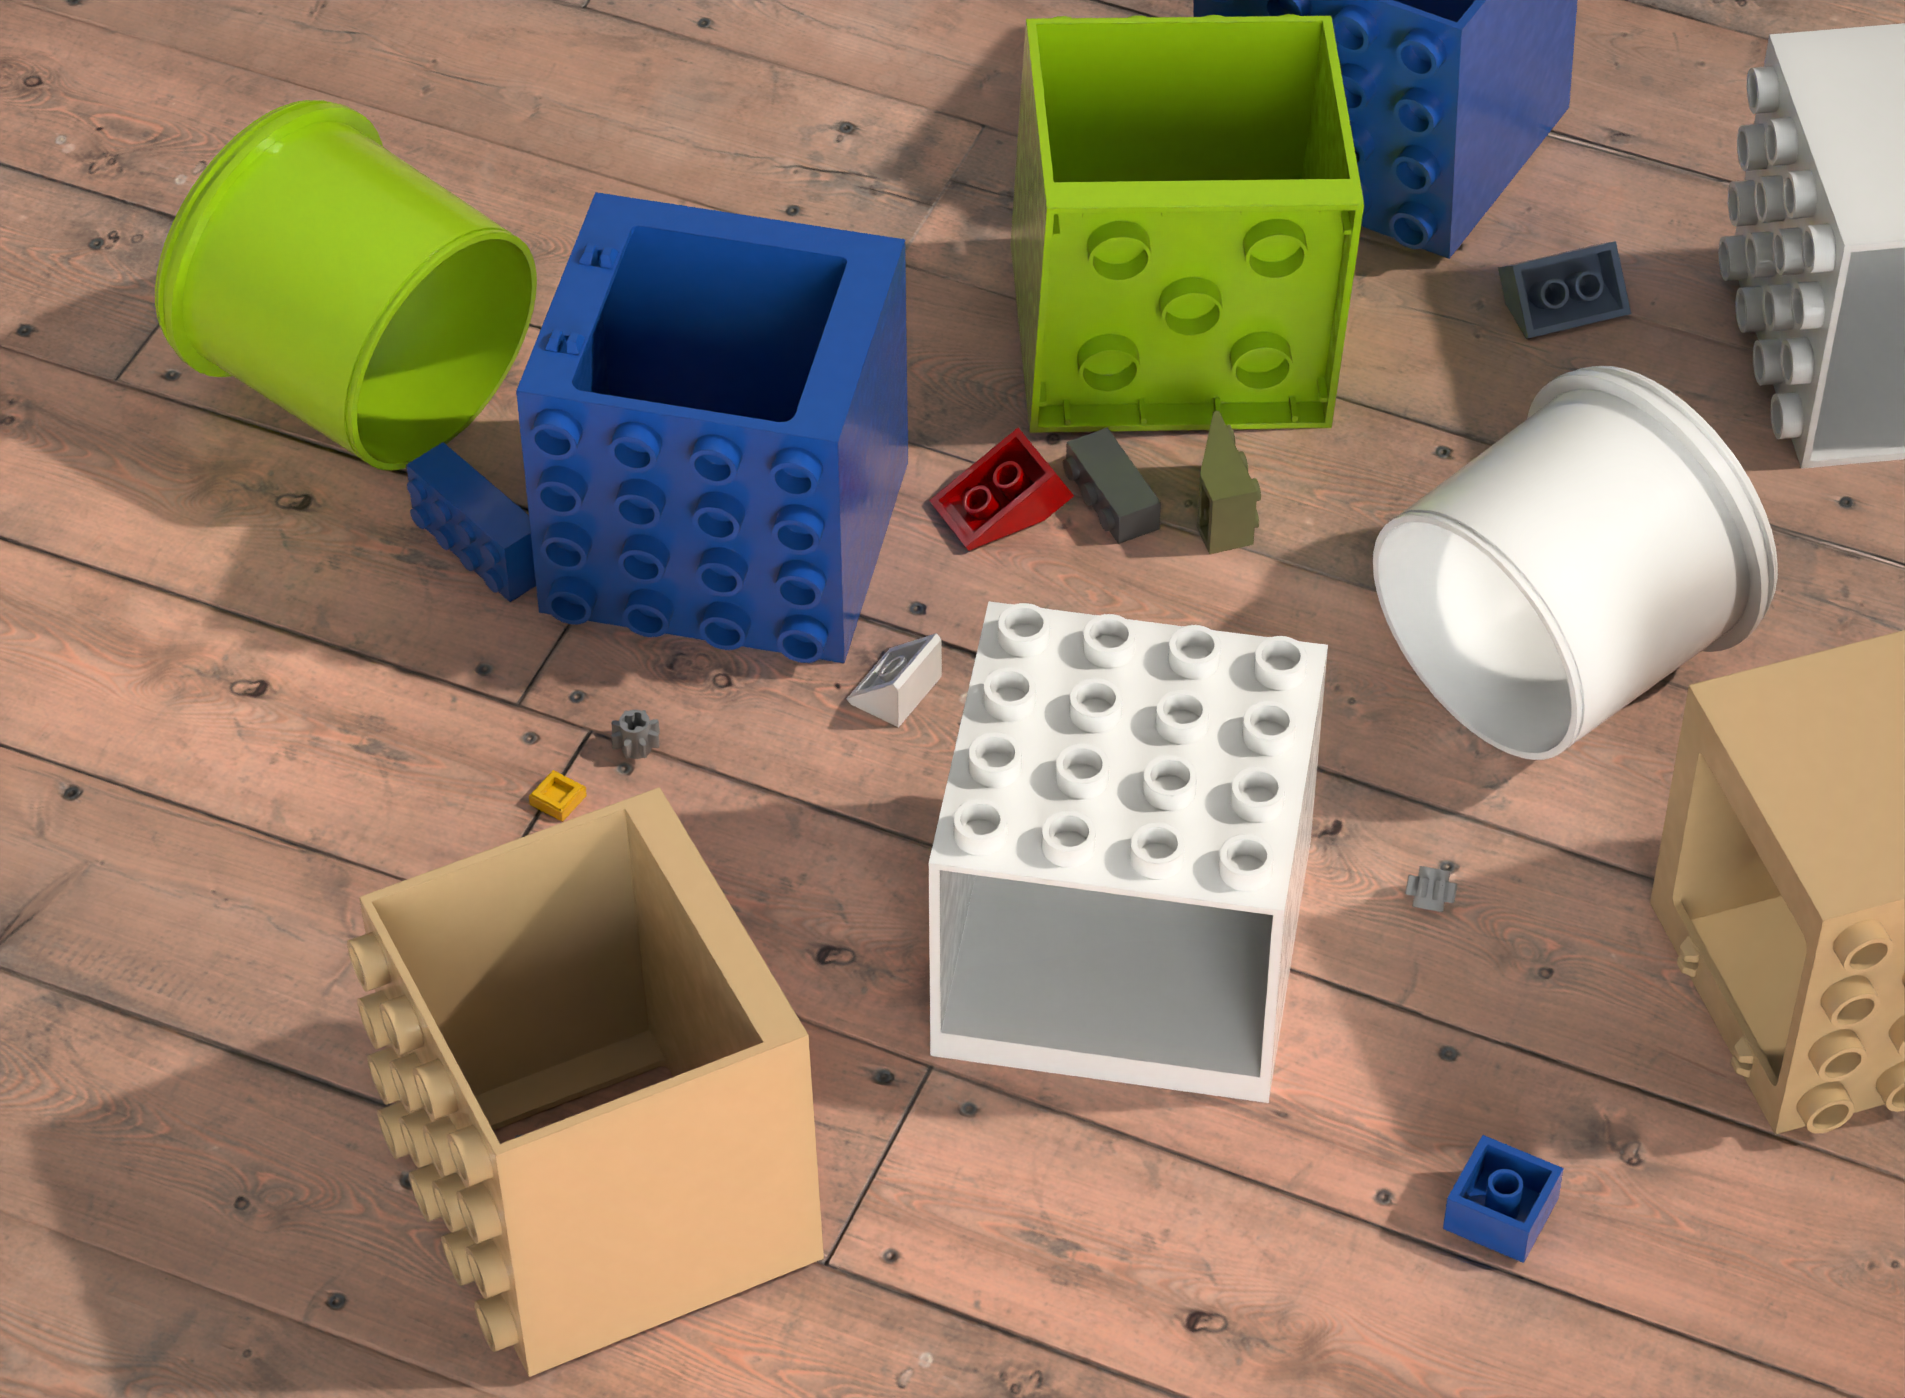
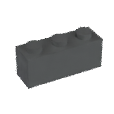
[1063,427,1161,544]

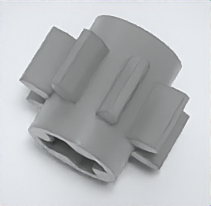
[611,710,660,759]
[1405,866,1458,912]

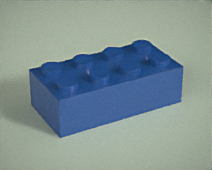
[406,442,536,602]

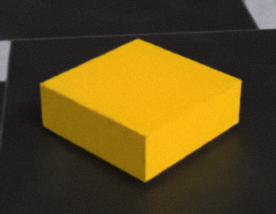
[529,770,587,822]

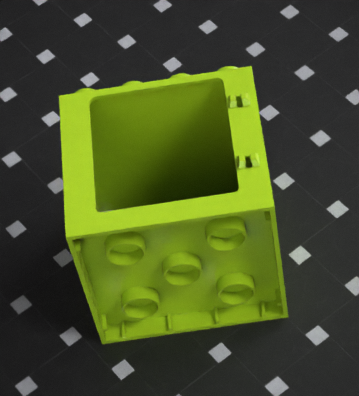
[1011,14,1364,433]

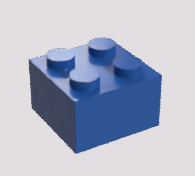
[1443,1135,1564,1263]

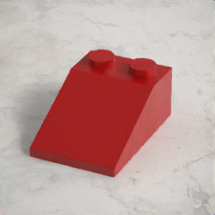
[929,427,1074,551]

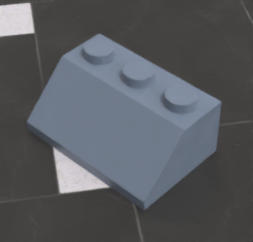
[1498,241,1631,339]

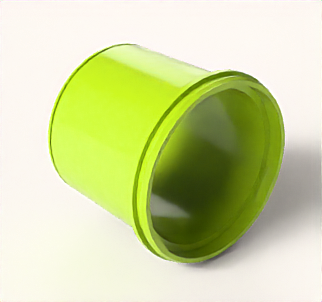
[155,100,537,470]

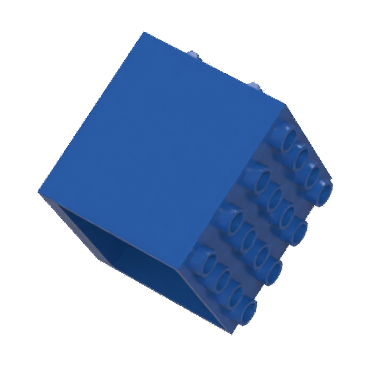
[1193,0,1578,259]
[516,192,908,663]

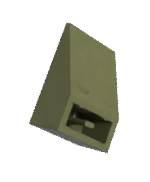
[1197,411,1261,554]

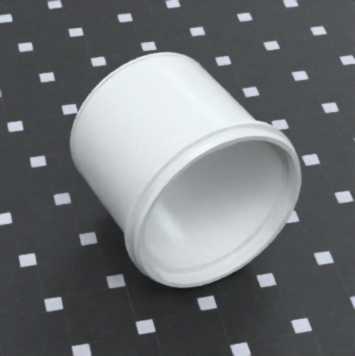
[1373,366,1778,760]

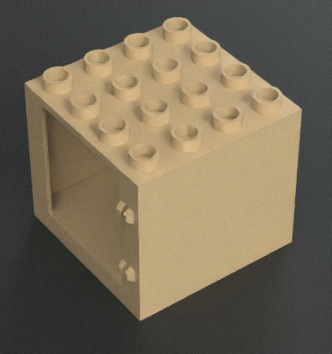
[1650,630,1905,1135]
[347,787,824,1377]

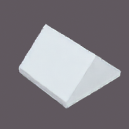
[846,633,942,728]

